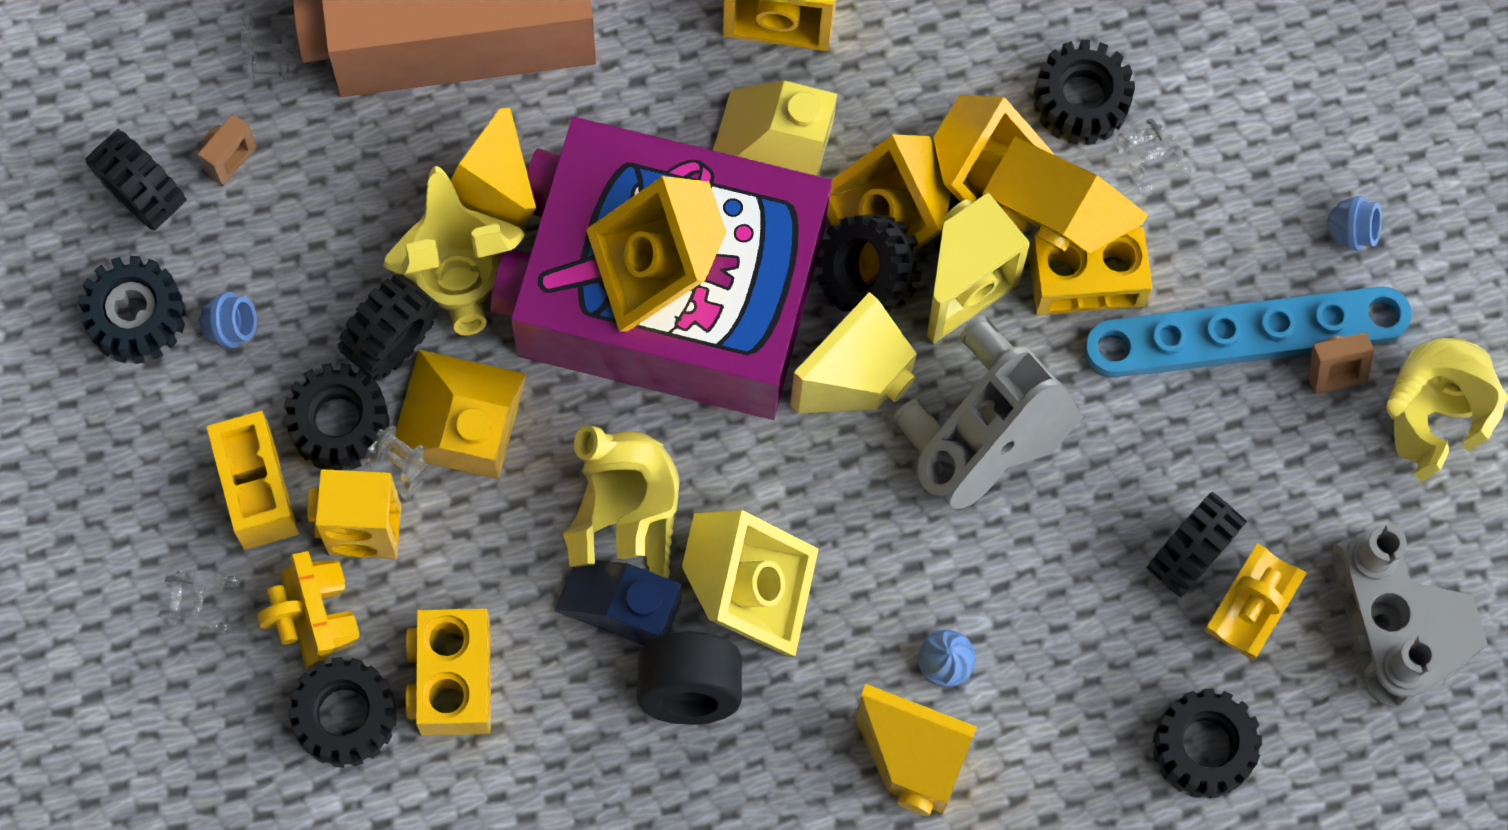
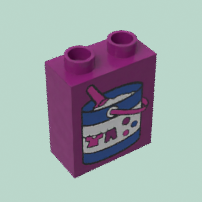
[491,116,833,420]

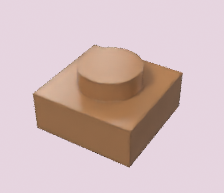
[197,113,257,187]
[1308,332,1374,394]

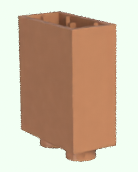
[293,0,596,97]

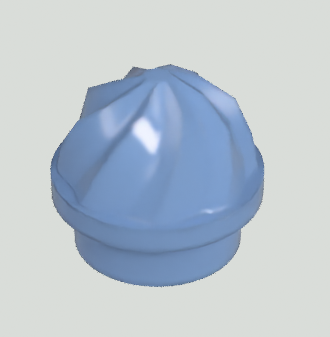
[1327,196,1382,251]
[199,292,257,348]
[918,630,976,687]

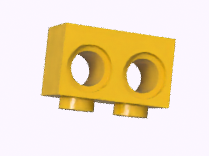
[1028,227,1152,315]
[206,411,299,550]
[307,469,402,559]
[406,609,491,736]

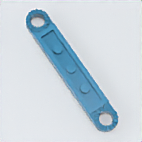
[1085,286,1412,378]

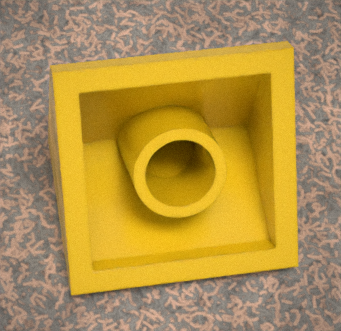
[450,108,536,231]

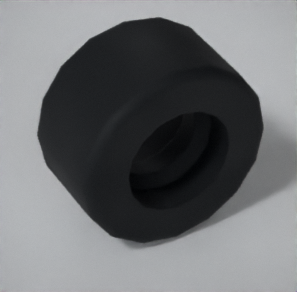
[637,631,742,725]

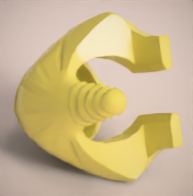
[383,166,525,335]
[1386,338,1508,482]
[562,426,679,579]

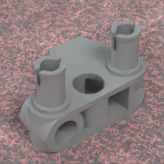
[892,316,1083,509]
[1332,525,1488,707]

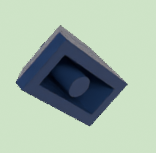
[555,560,682,645]

